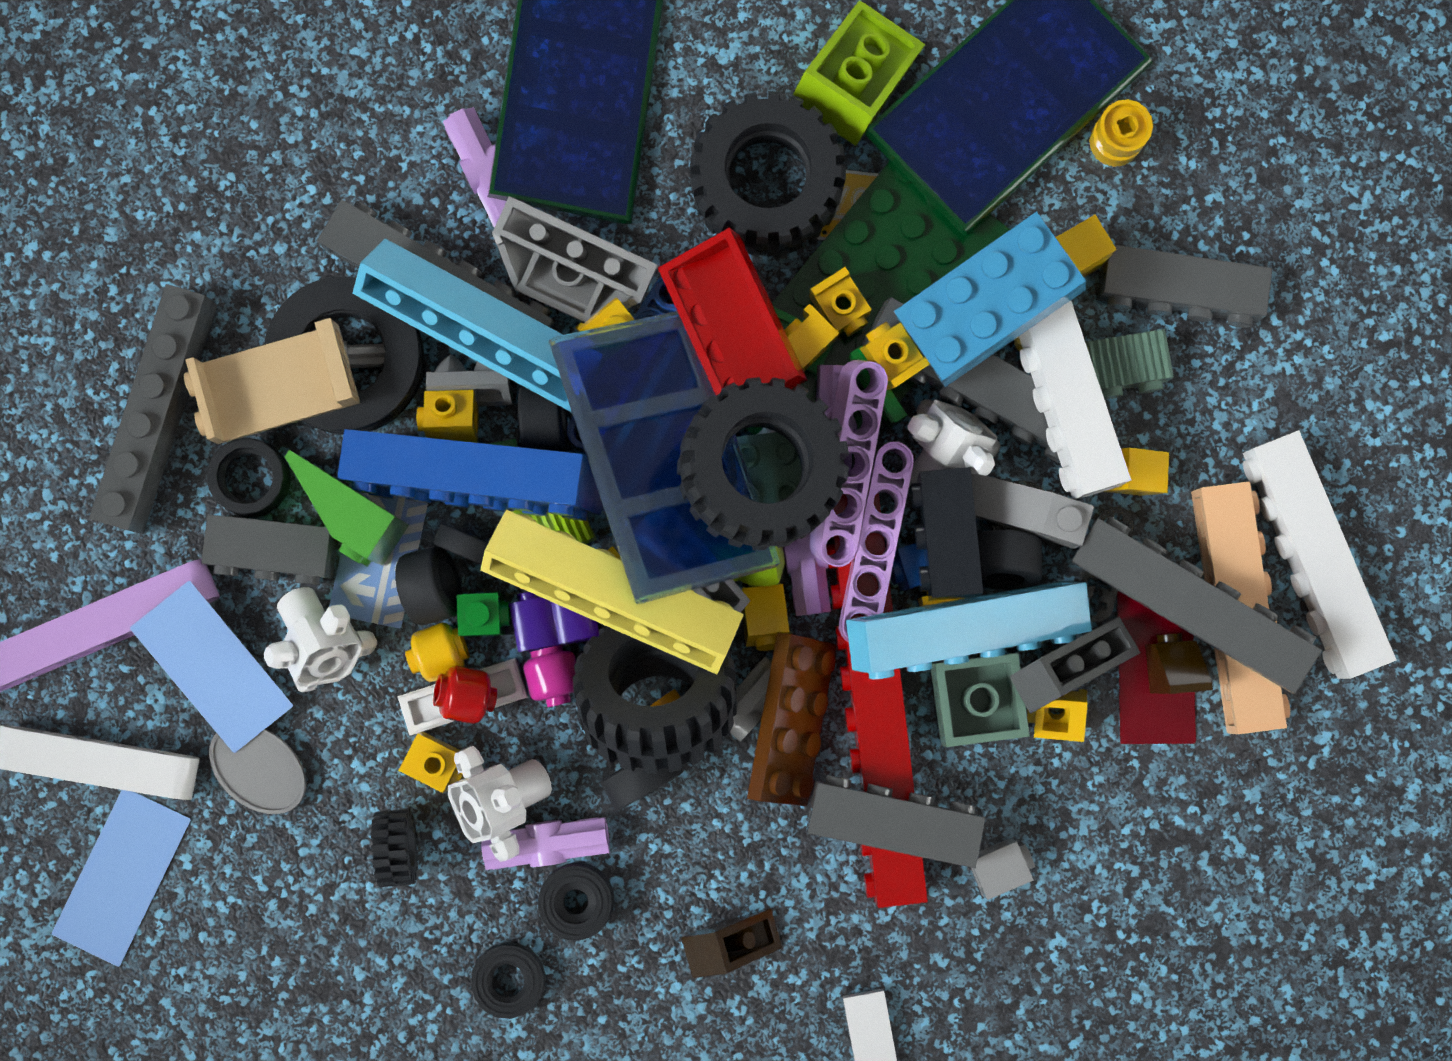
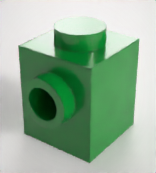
[457,593,511,637]

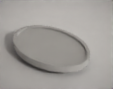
[209,729,307,814]

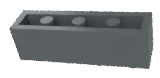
[1096,245,1273,328]
[806,775,985,869]

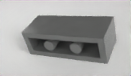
[201,514,337,585]
[1009,617,1140,714]

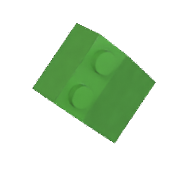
[285,450,409,567]

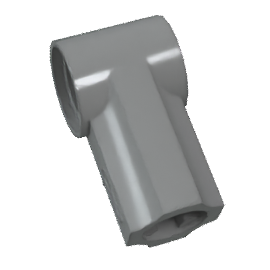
[730,657,772,742]

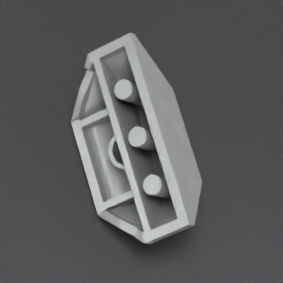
[492,196,659,322]

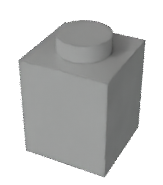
[970,838,1035,900]

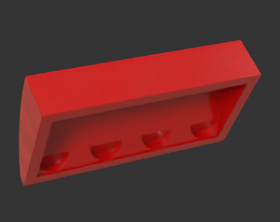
[658,228,808,396]

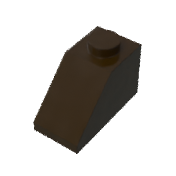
[1145,633,1213,694]
[681,908,782,978]

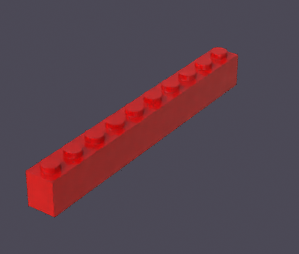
[826,493,928,908]

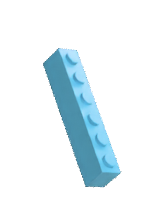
[352,239,603,412]
[846,581,1092,679]

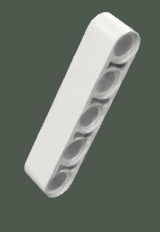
[0,725,200,800]

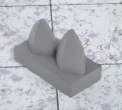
[426,354,513,406]

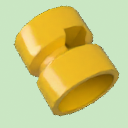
[1089,99,1153,167]

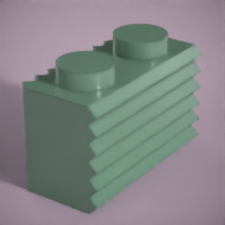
[1085,329,1174,400]

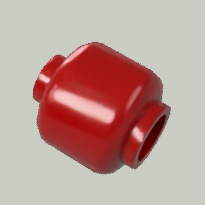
[433,666,497,724]

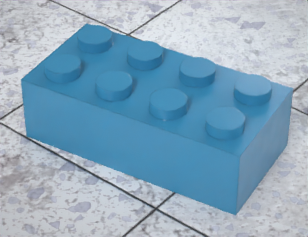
[894,211,1086,387]

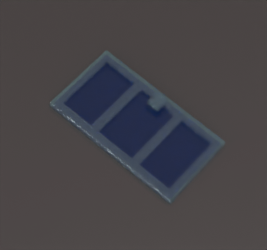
[549,311,780,604]

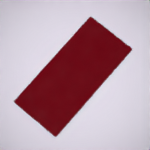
[1117,590,1196,744]

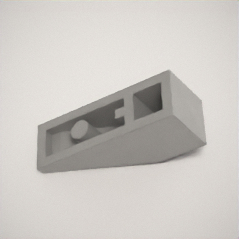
[971,473,1094,549]

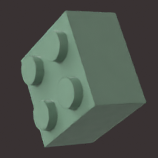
[931,653,1030,747]

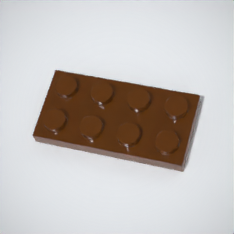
[747,632,836,806]

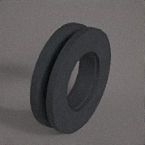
[264,277,425,435]

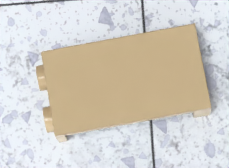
[184,318,360,444]

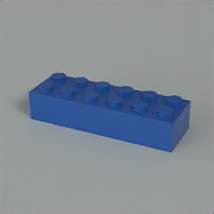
[337,429,608,521]

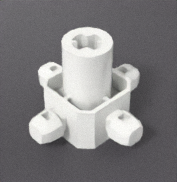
[908,399,1000,487]
[264,587,377,692]
[448,746,552,862]

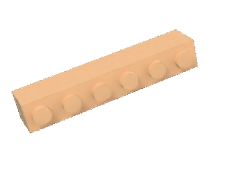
[1191,481,1290,734]

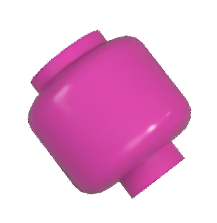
[523,645,576,708]

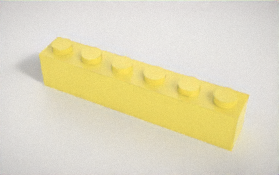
[480,510,744,675]

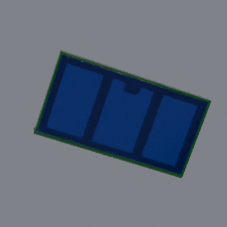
[487,0,663,224]
[865,0,1152,236]

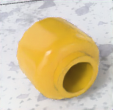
[405,623,470,682]

